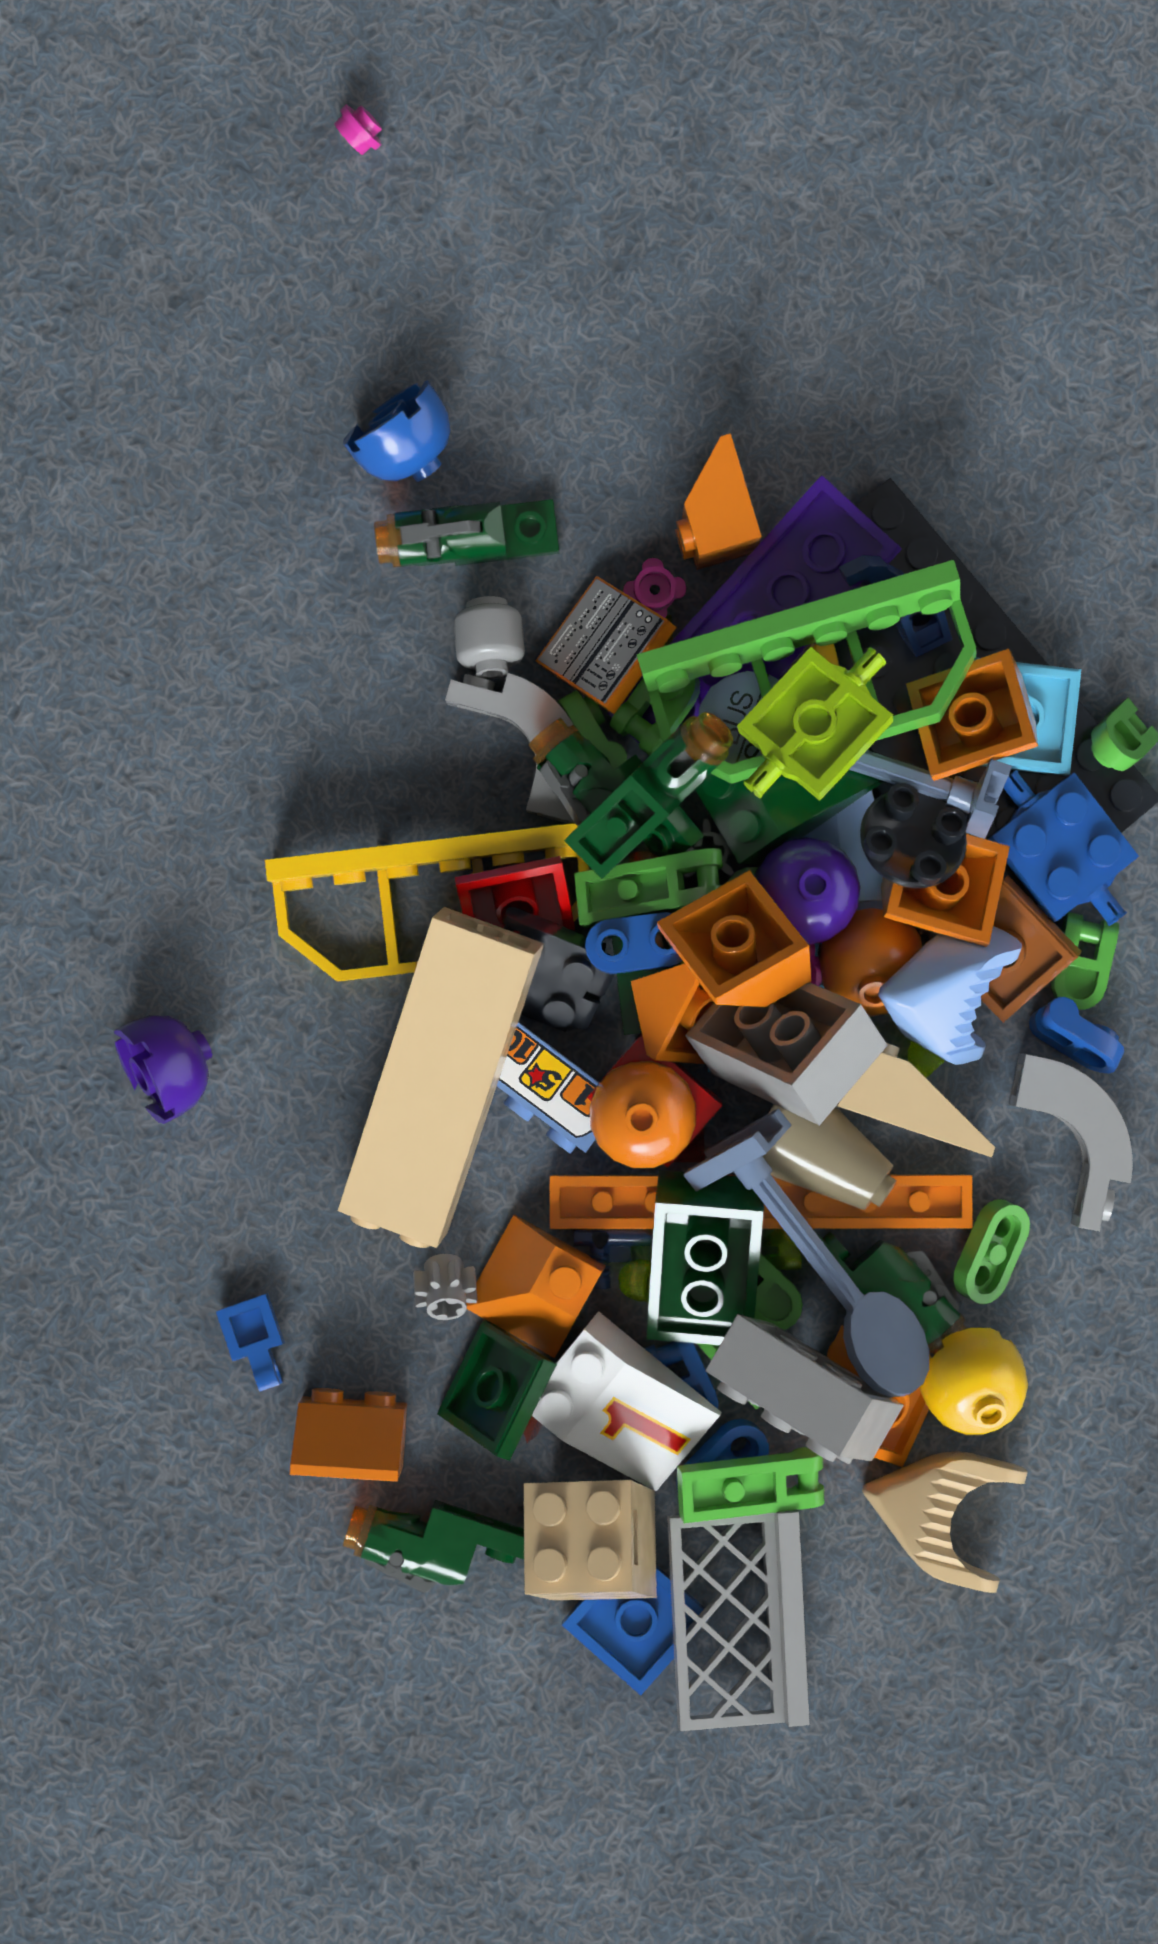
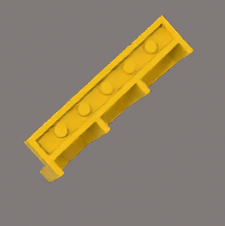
[265,823,589,982]

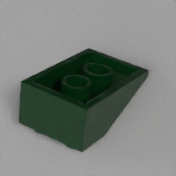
[695,746,884,865]
[646,1170,764,1345]

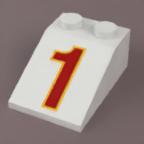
[532,1311,722,1491]

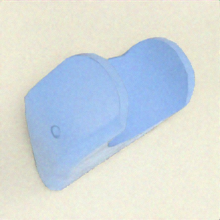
[878,926,1022,1065]

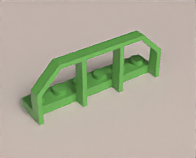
[637,560,976,784]

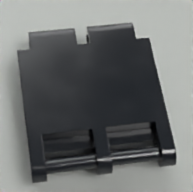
[502,907,615,1032]

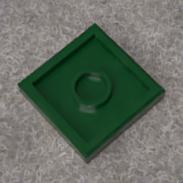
[437,1320,557,1461]

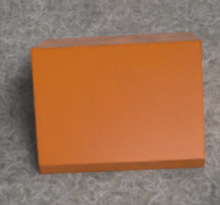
[631,963,714,1064]

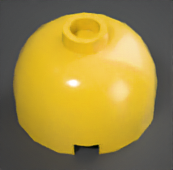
[919,1328,1028,1435]

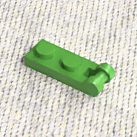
[574,848,723,929]
[677,1447,825,1523]

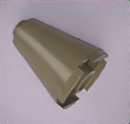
[763,1104,897,1210]

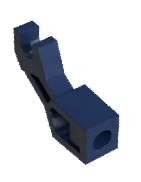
[838,555,952,657]

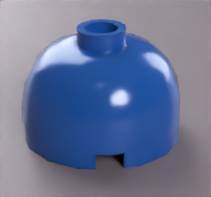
[343,380,450,482]

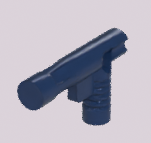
[574,1229,653,1289]

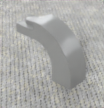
[445,673,576,824]
[1009,1053,1133,1232]

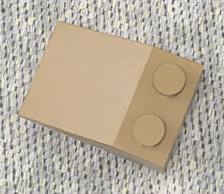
[837,1043,995,1157]

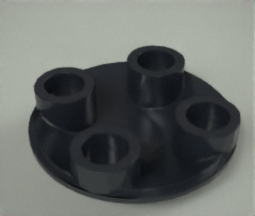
[860,783,968,888]

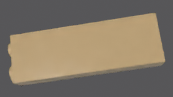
[338,907,544,1248]

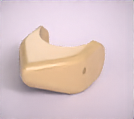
[862,1451,1028,1593]

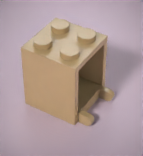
[524,1480,657,1600]

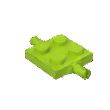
[737,647,893,801]

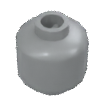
[454,596,525,679]

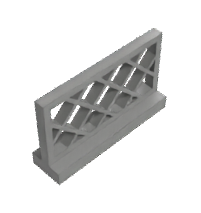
[667,1510,810,1731]

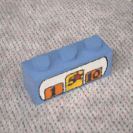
[497,1021,599,1154]

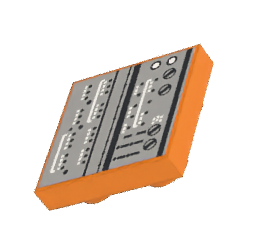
[536,576,676,714]

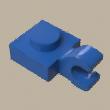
[216,1293,285,1392]

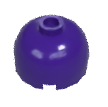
[754,837,861,945]
[114,1015,212,1124]

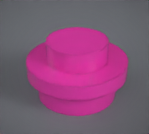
[334,104,382,155]

